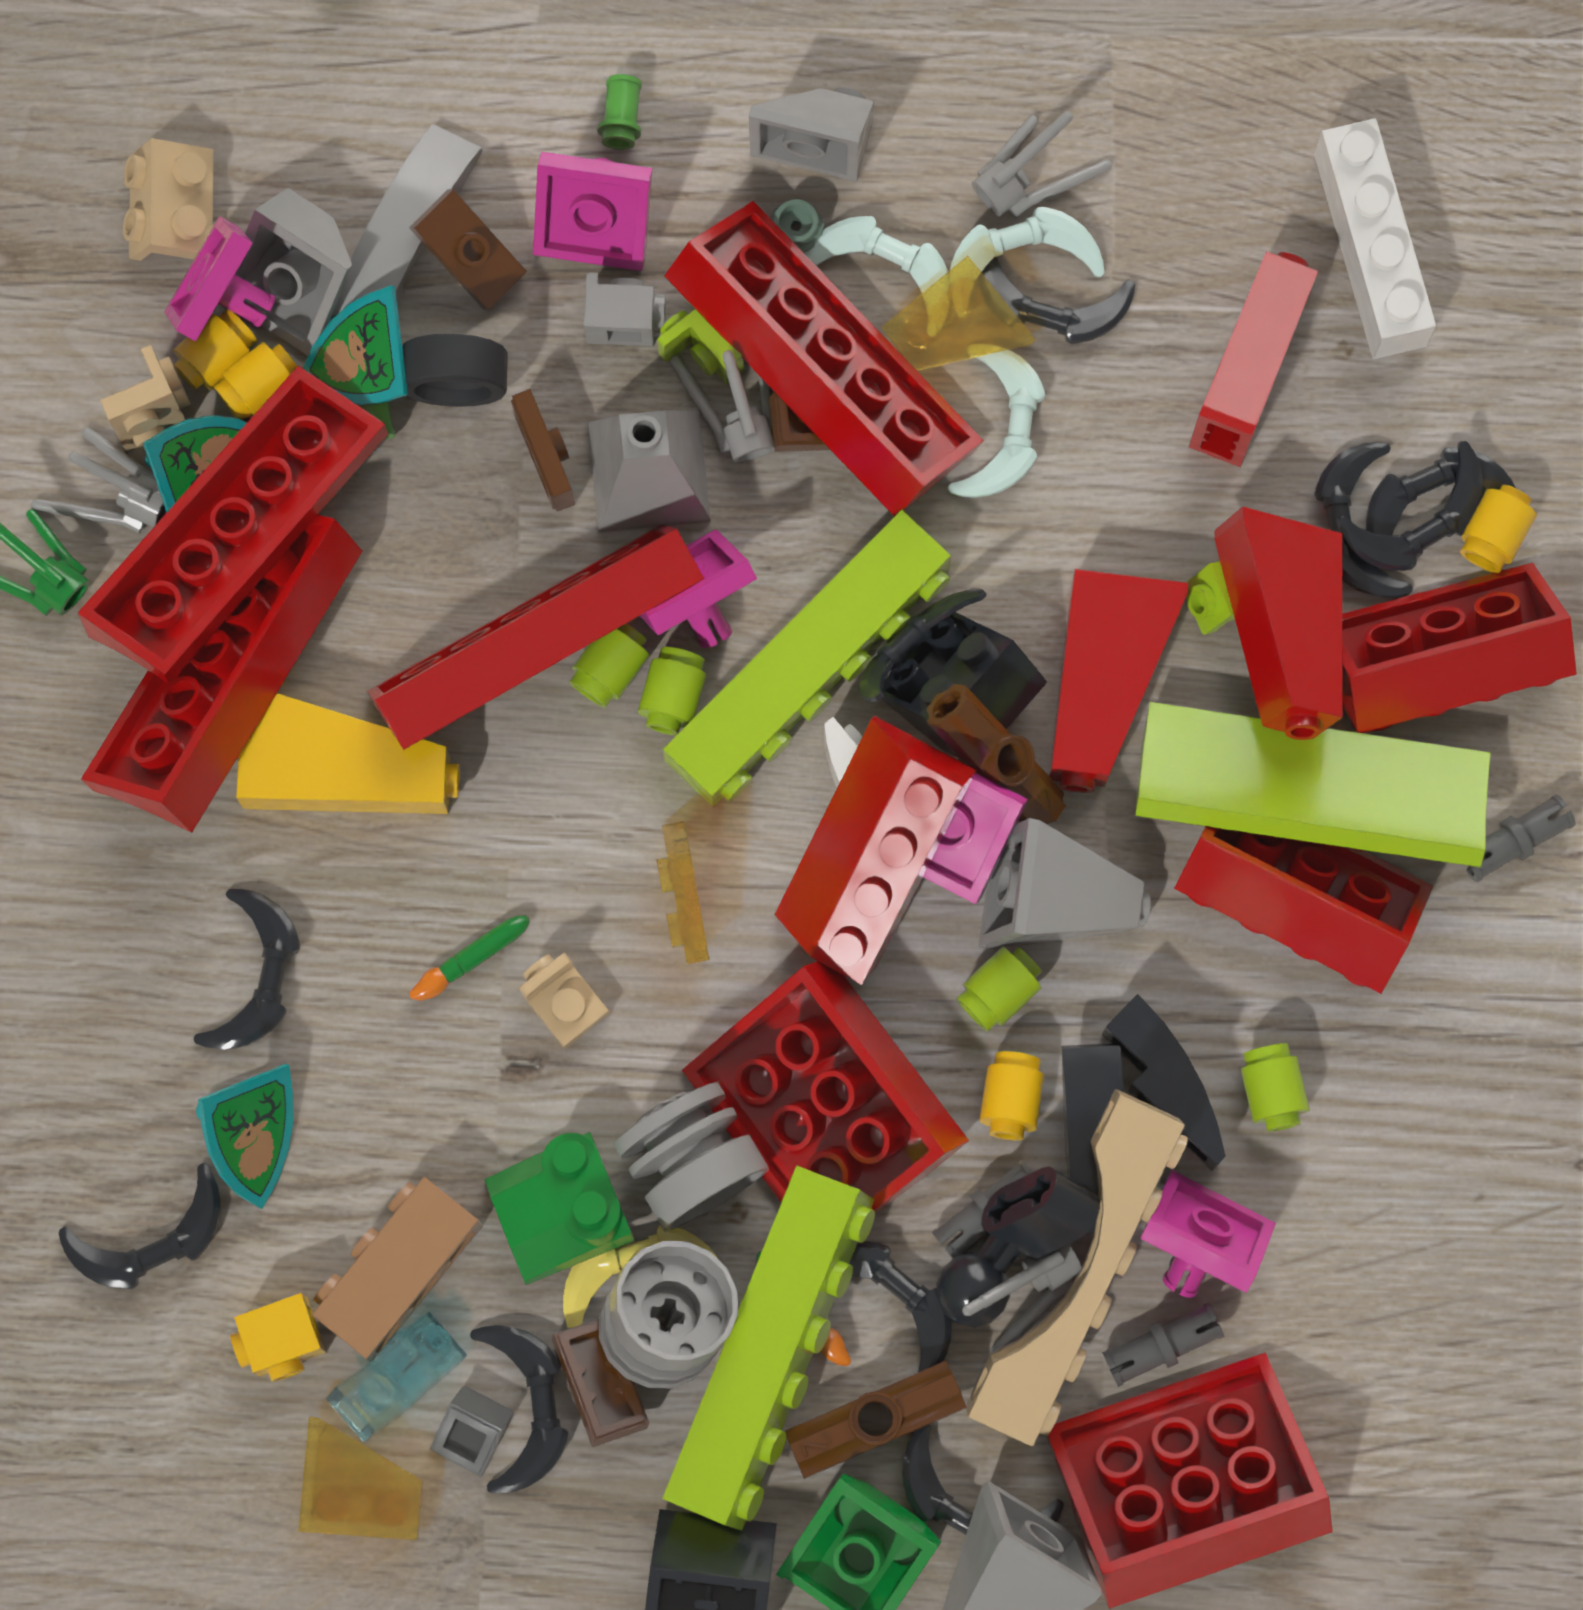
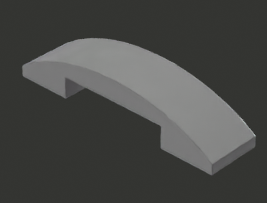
[331,124,482,318]

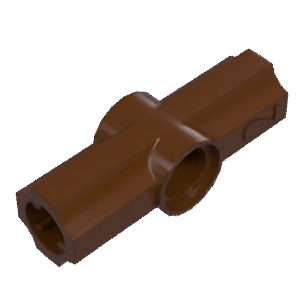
[926,684,1066,824]
[785,1361,967,1479]

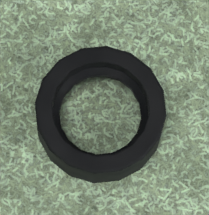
[402,334,508,407]

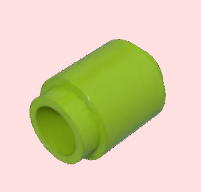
[569,624,650,708]
[637,647,706,735]
[956,947,1042,1032]
[1240,1043,1310,1132]

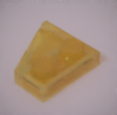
[881,255,1036,371]
[656,821,710,964]
[298,1417,424,1541]

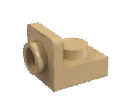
[519,953,610,1050]

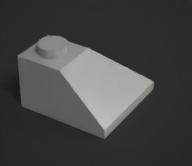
[749,87,874,182]
[235,188,353,356]

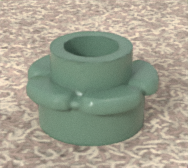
[770,199,824,252]

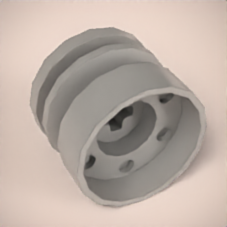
[613,1082,769,1232]
[599,1241,738,1388]

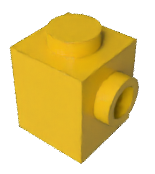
[230,1293,327,1382]

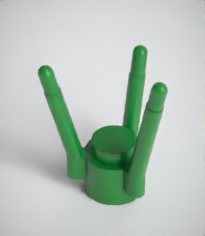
[0,509,90,616]

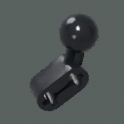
[936,1166,1100,1328]

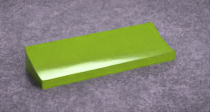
[1135,702,1491,867]

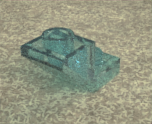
[326,1312,468,1443]

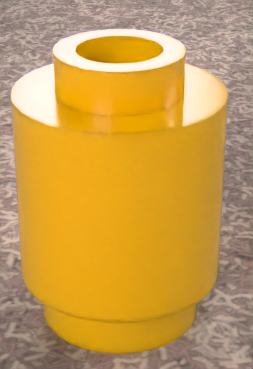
[173,308,257,391]
[213,342,297,421]
[1460,485,1537,573]
[979,1051,1045,1141]

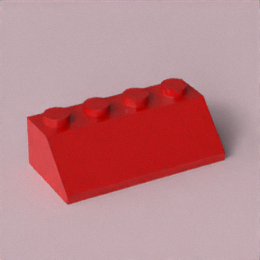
[1342,562,1577,733]
[774,716,977,985]
[1174,826,1433,994]

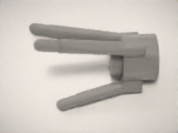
[972,111,1112,218]
[670,350,775,463]
[31,428,167,534]
[962,1244,1082,1353]

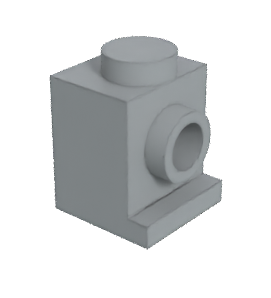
[584,273,666,346]

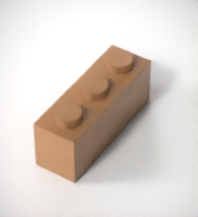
[312,1177,483,1363]

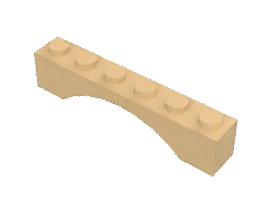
[966,1089,1188,1447]

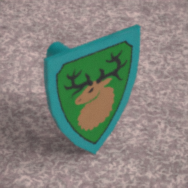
[303,285,408,406]
[143,415,247,512]
[196,1064,294,1209]

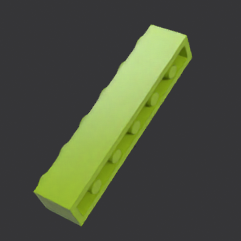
[663,510,951,807]
[662,1166,875,1531]

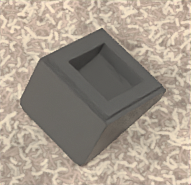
[429,1387,513,1476]

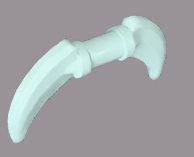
[949,207,1105,318]
[804,216,951,338]
[948,344,1046,498]

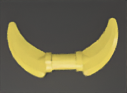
[563,1225,718,1329]

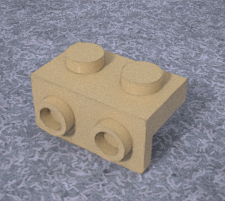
[123,138,214,261]
[100,345,191,452]

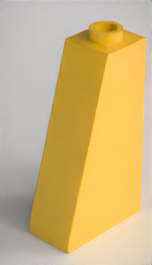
[236,693,460,814]

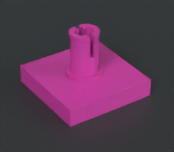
[533,151,653,271]
[164,216,275,342]
[640,529,757,648]
[923,773,1028,905]
[1140,1170,1276,1298]

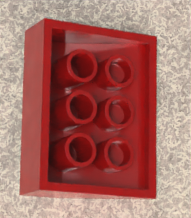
[682,961,969,1214]
[1047,1352,1333,1609]

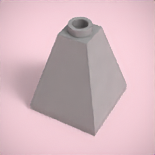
[588,410,711,533]
[979,818,1151,949]
[942,1480,1102,1610]

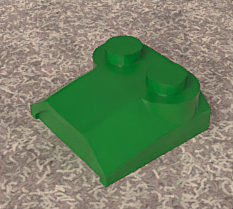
[484,1132,635,1285]
[775,1473,942,1610]

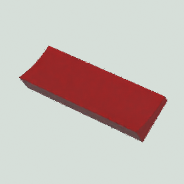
[664,201,984,517]
[78,366,388,684]
[81,515,363,833]
[366,524,704,750]

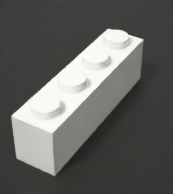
[1314,118,1436,359]

